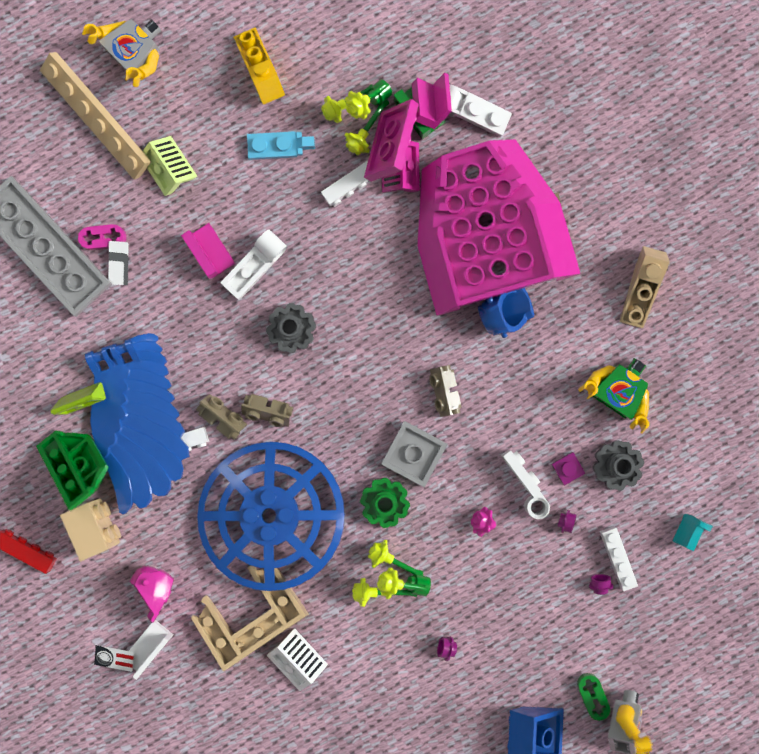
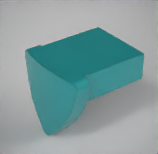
[672,514,713,551]

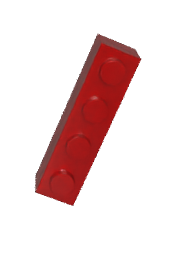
[0,529,57,574]

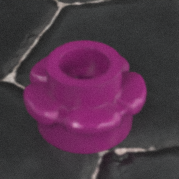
[557,510,577,533]
[589,574,613,595]
[437,636,457,661]

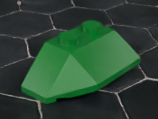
[36,430,109,511]

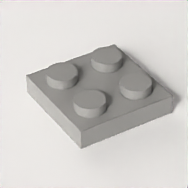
[381,421,448,488]

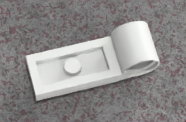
[448,84,512,137]
[221,230,287,300]
[501,450,550,519]

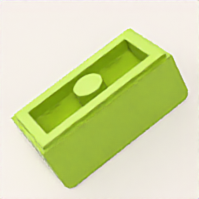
[50,382,106,415]

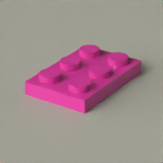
[364,99,419,182]

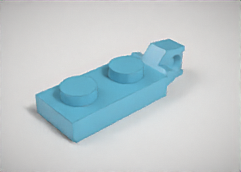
[247,131,315,160]

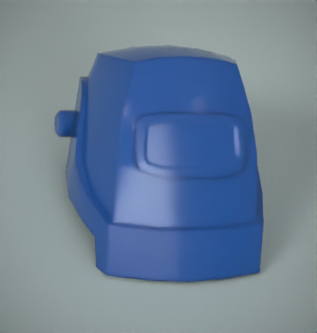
[478,288,534,338]

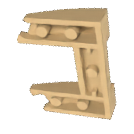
[191,566,309,671]

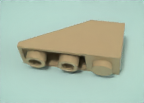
[620,246,670,328]

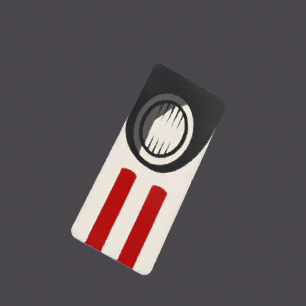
[94,645,134,672]

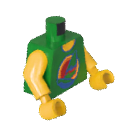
[578,358,649,434]

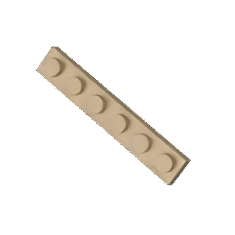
[39,52,151,180]

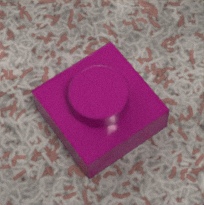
[551,452,586,486]

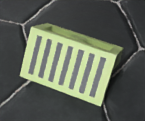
[143,136,197,196]

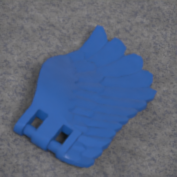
[85,333,190,514]

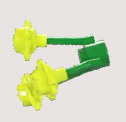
[321,79,393,155]
[352,540,431,607]

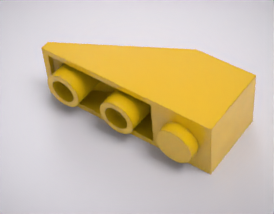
[234,27,285,105]

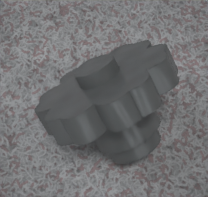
[266,303,317,354]
[592,440,644,491]

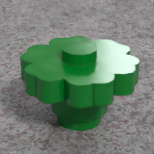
[360,477,410,528]

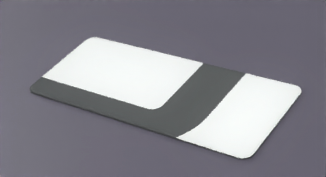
[108,241,129,285]

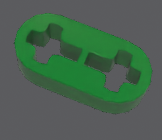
[577,673,610,721]

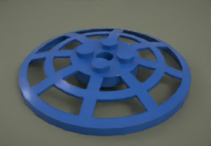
[197,442,345,591]

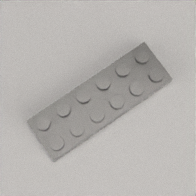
[0,176,112,317]

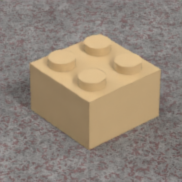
[60,498,121,562]

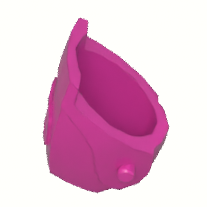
[129,566,174,623]

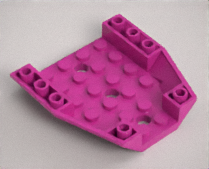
[417,139,581,316]

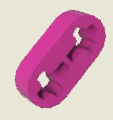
[78,224,127,250]

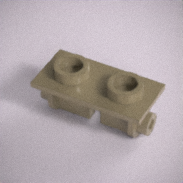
[429,365,462,417]
[196,394,248,440]
[241,394,294,427]

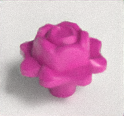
[471,507,496,537]

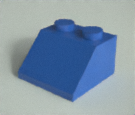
[507,706,564,754]

